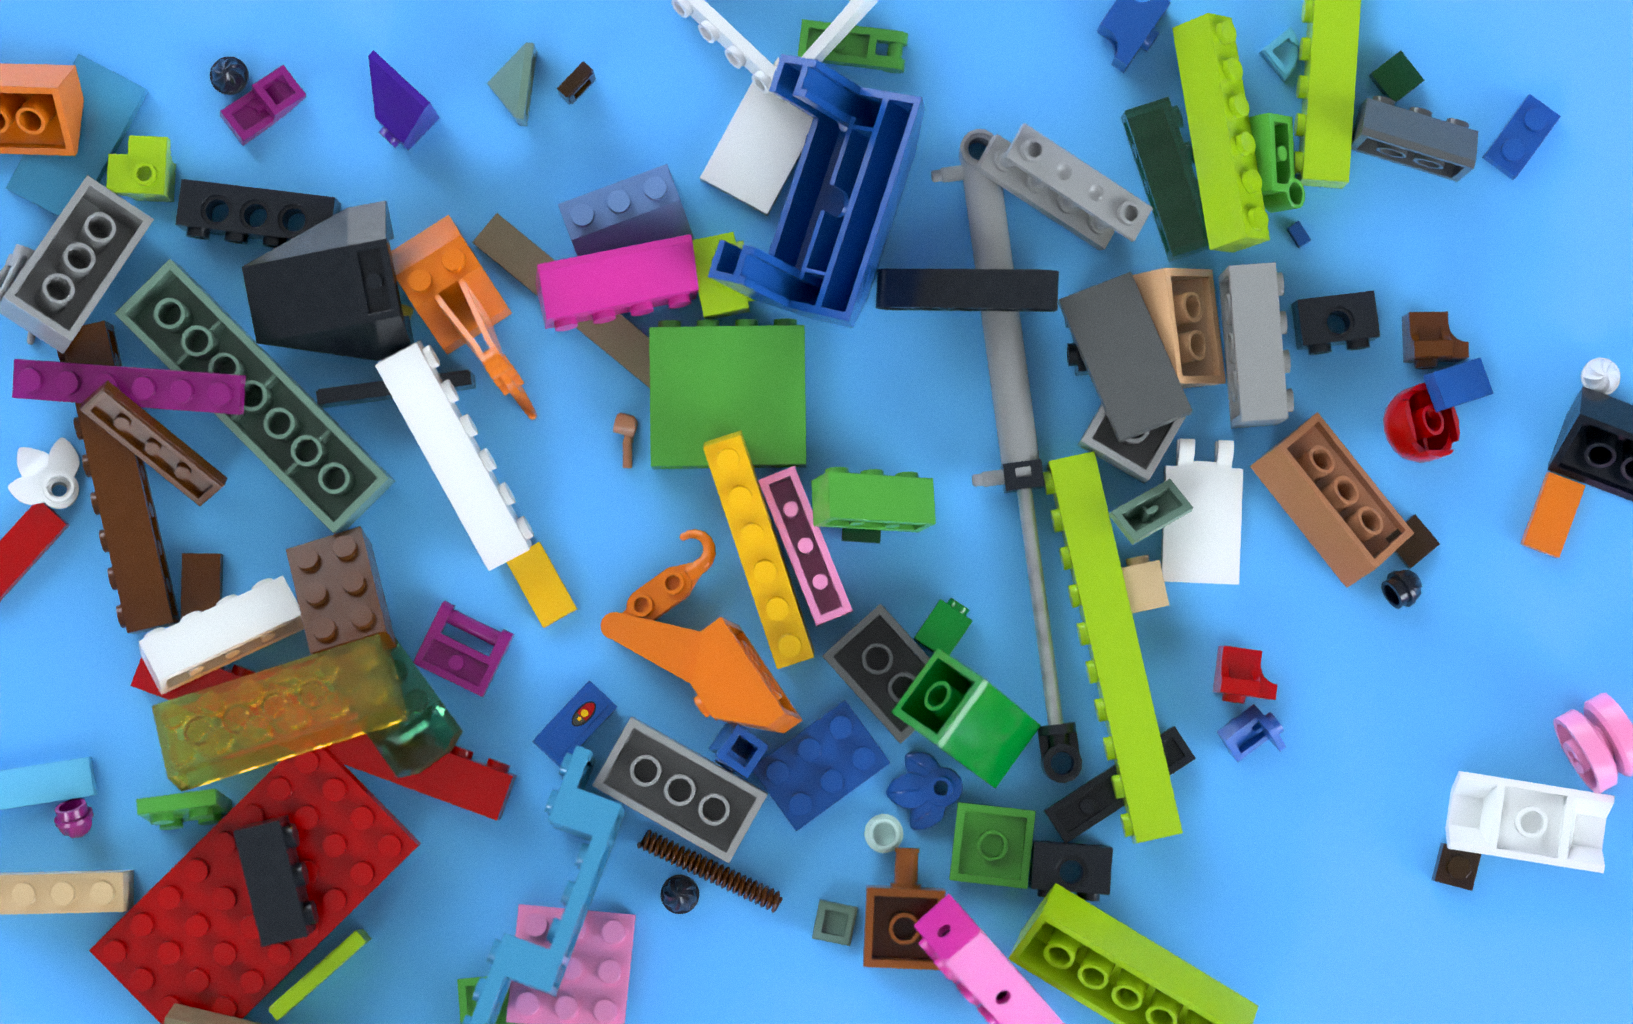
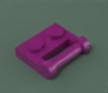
[413,601,514,697]

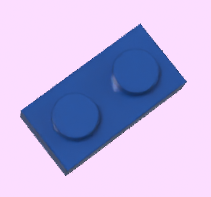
[1482,94,1561,180]

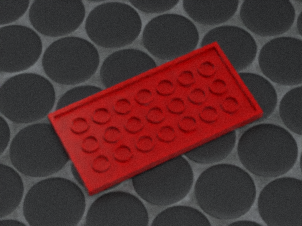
[89,732,421,1024]

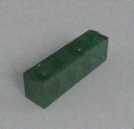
[1121,97,1209,262]

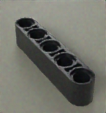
[876,269,1059,312]

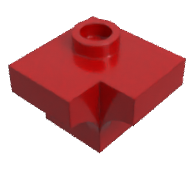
[1212,645,1278,704]

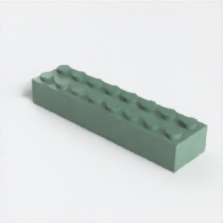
[114,259,395,534]

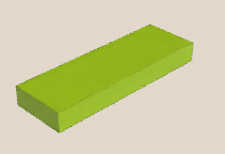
[268,929,372,1021]

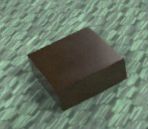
[557,61,596,105]
[1386,514,1440,569]

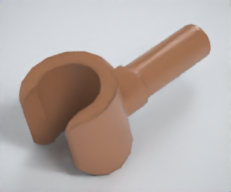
[613,413,638,468]

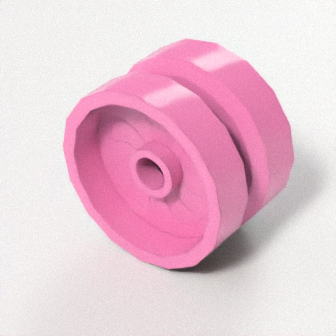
[1553,693,1633,794]

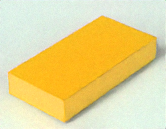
[506,542,578,628]

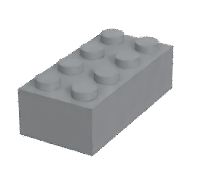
[0,175,154,354]
[1218,262,1294,429]
[592,717,768,863]

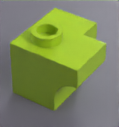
[106,135,176,202]

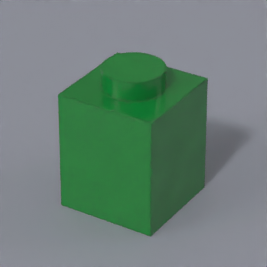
[913,598,972,656]

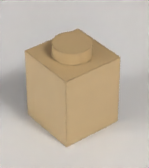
[1122,555,1169,613]

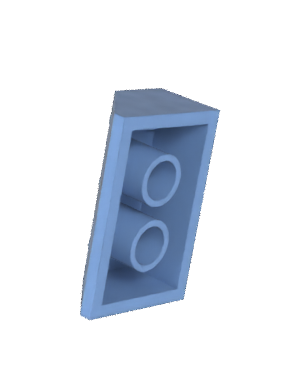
[558,164,695,256]

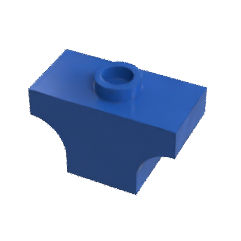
[1097,0,1171,73]

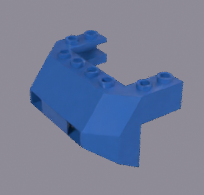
[708,54,925,328]

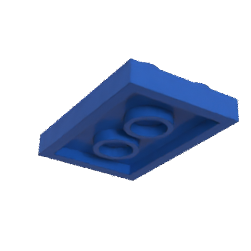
[753,700,890,831]

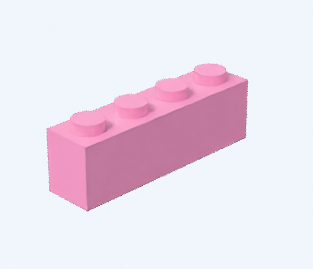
[758,466,853,627]

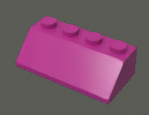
[535,234,699,332]

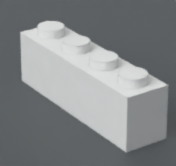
[138,576,304,695]

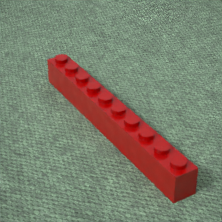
[130,657,517,821]

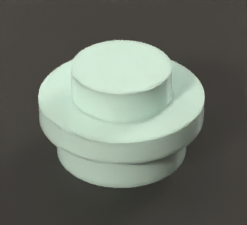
[864,814,903,853]

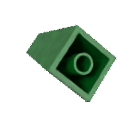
[891,648,1041,789]

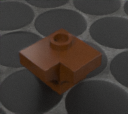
[1402,311,1469,369]

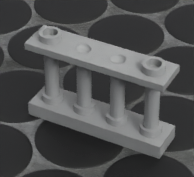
[974,123,1153,251]

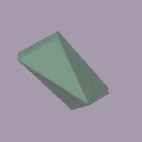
[487,42,537,126]
[1109,479,1194,545]

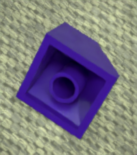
[368,50,440,151]

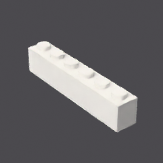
[375,340,534,571]

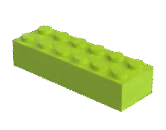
[1008,883,1259,1024]

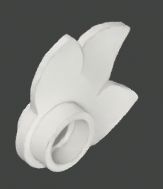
[8,437,80,509]

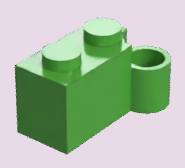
[1249,113,1305,213]

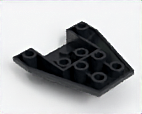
[242,200,414,361]

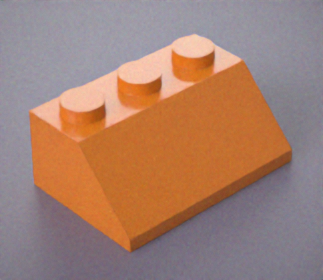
[0,63,84,156]

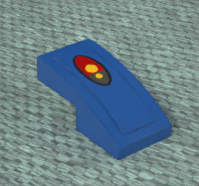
[532,680,617,767]

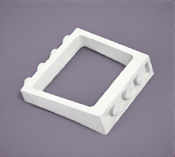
[671,0,879,103]

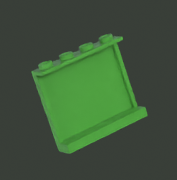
[649,318,806,469]

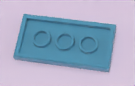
[6,54,149,216]

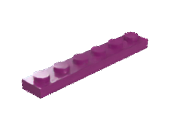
[12,359,246,415]

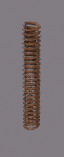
[637,829,783,913]

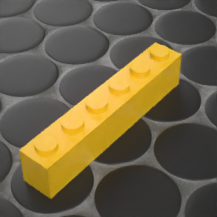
[703,430,814,669]

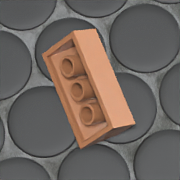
[1250,412,1414,588]

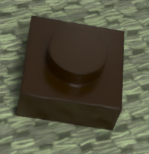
[1432,843,1481,891]

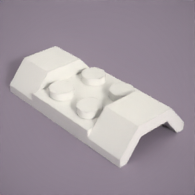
[1445,771,1615,873]

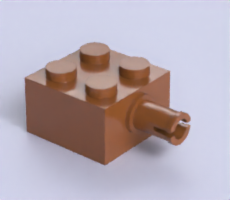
[863,847,946,970]

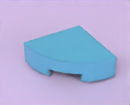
[1259,27,1299,82]

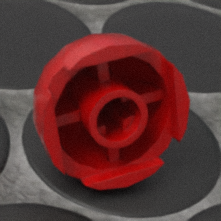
[1383,382,1460,463]

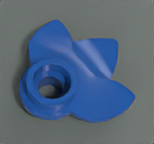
[886,752,963,830]

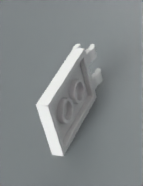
[700,57,813,216]
[1161,438,1243,585]

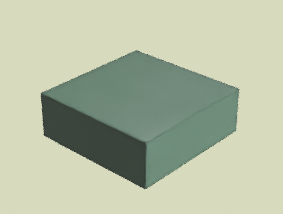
[812,899,858,946]

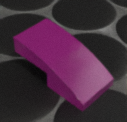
[220,65,306,146]

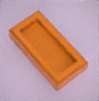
[1520,472,1586,558]

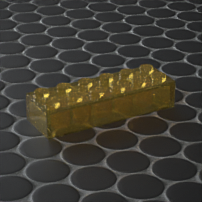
[152,634,408,792]

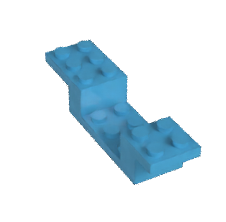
[462,745,625,1024]

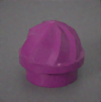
[54,798,94,838]

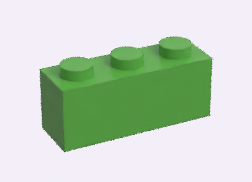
[811,467,936,532]

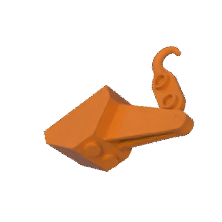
[391,215,537,420]
[601,529,803,734]

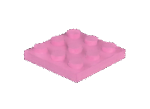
[506,904,636,1024]

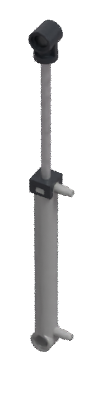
[931,129,1082,783]

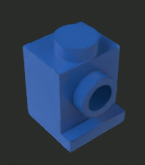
[708,723,769,779]

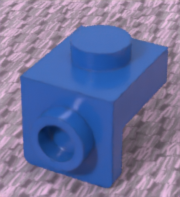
[1217,704,1286,762]

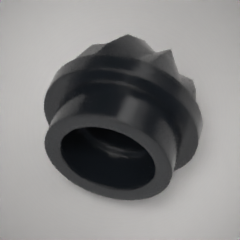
[210,56,249,95]
[1381,570,1422,609]
[660,875,699,914]

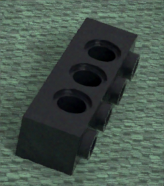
[175,179,341,248]

